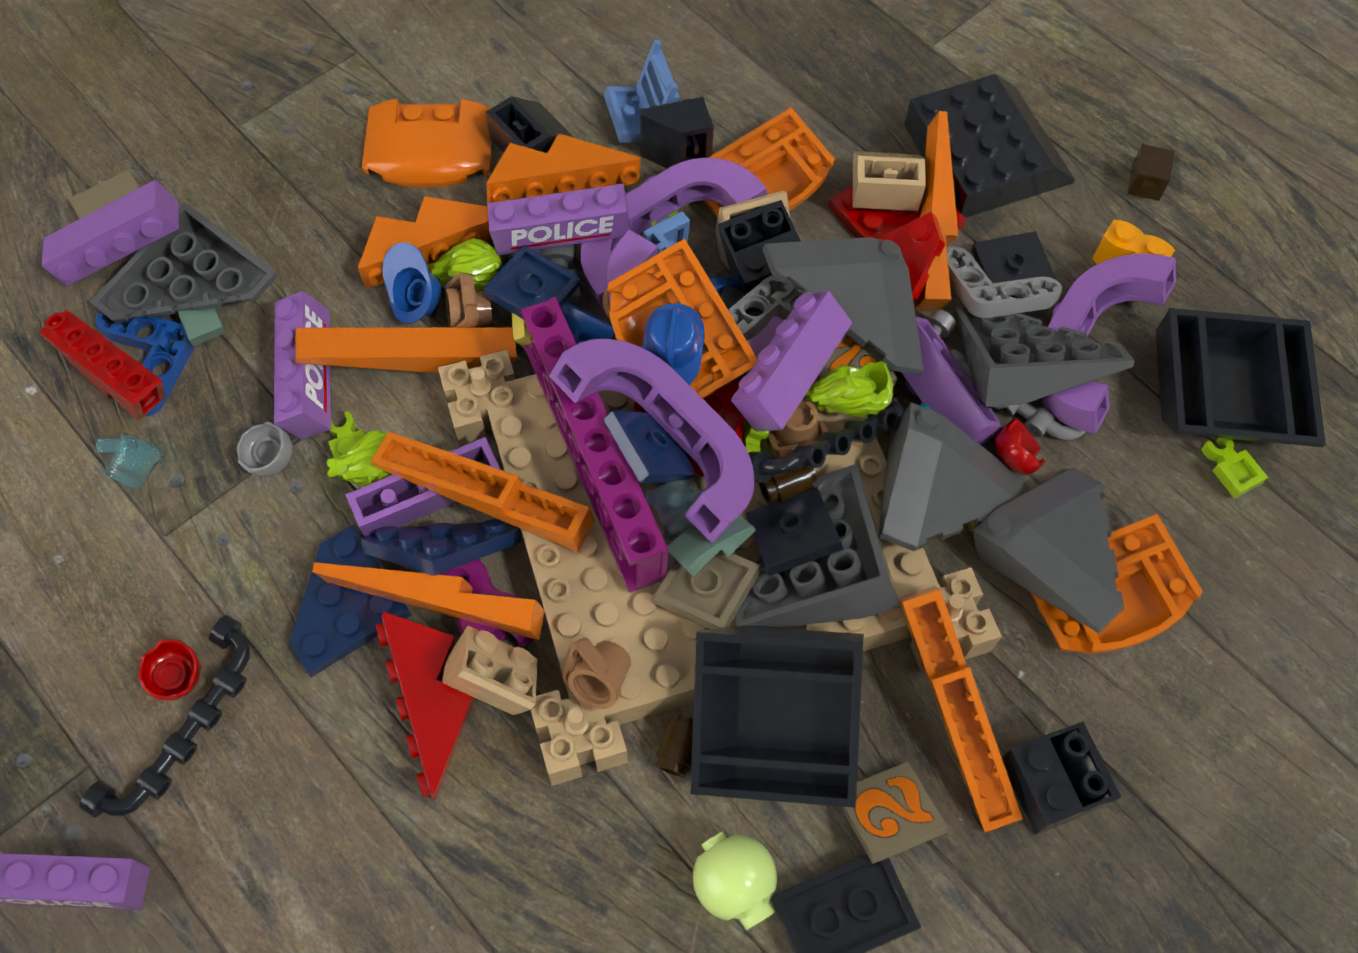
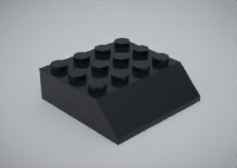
[904,74,1075,218]
[1156,308,1326,447]
[691,626,864,808]

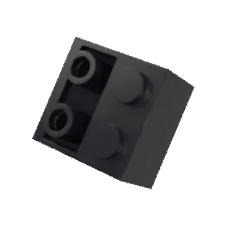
[486,96,574,153]
[640,97,714,169]
[718,200,801,294]
[1002,721,1121,835]

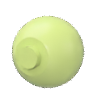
[693,831,777,930]

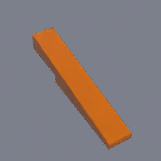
[914,111,958,311]
[295,327,517,373]
[371,431,595,553]
[312,562,544,640]
[898,586,1023,832]

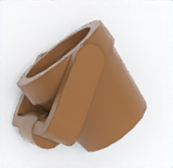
[444,273,492,328]
[766,399,829,459]
[562,637,631,710]

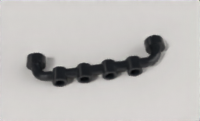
[748,397,903,483]
[79,615,250,818]

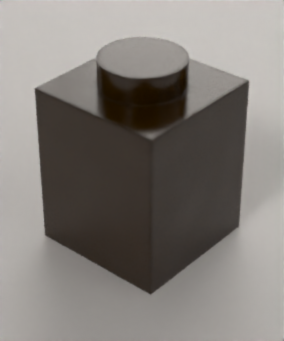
[1127,144,1174,201]

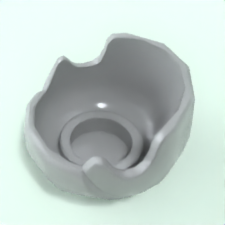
[237,421,293,477]

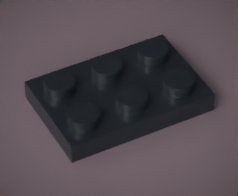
[770,855,921,953]

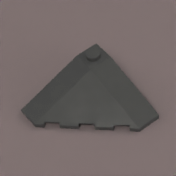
[90,202,279,323]
[762,237,924,375]
[953,305,1134,409]
[879,402,1023,551]
[735,464,901,628]
[973,467,1124,633]

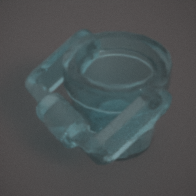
[96,431,166,490]
[646,479,706,538]

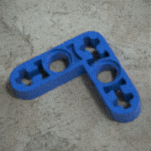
[96,311,195,416]

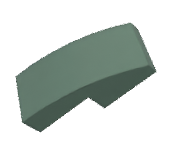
[178,307,226,346]
[667,515,756,576]

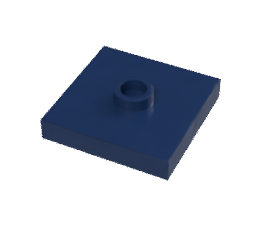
[484,245,581,320]
[604,411,697,483]

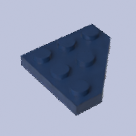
[361,519,522,576]
[289,525,411,677]

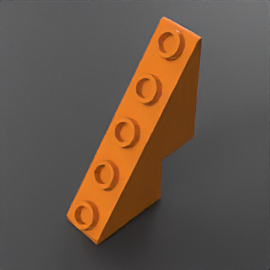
[487,134,641,208]
[358,196,493,288]

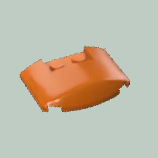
[362,98,493,188]
[704,107,835,218]
[607,238,758,399]
[1030,514,1203,654]

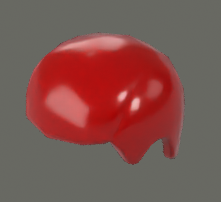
[995,418,1045,475]
[138,639,202,701]

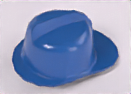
[382,242,442,324]
[642,303,705,386]

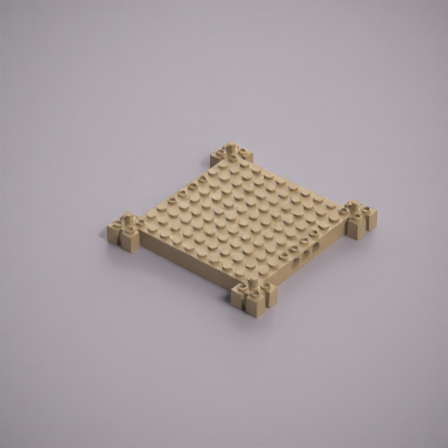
[438,291,1002,786]

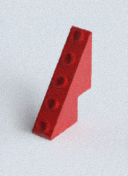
[39,309,166,421]
[375,612,474,801]

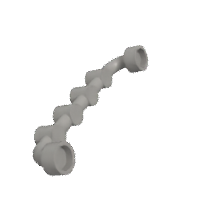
[928,309,1103,440]

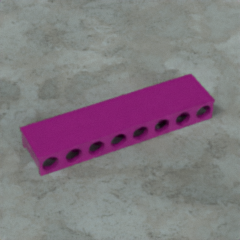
[521,297,669,593]

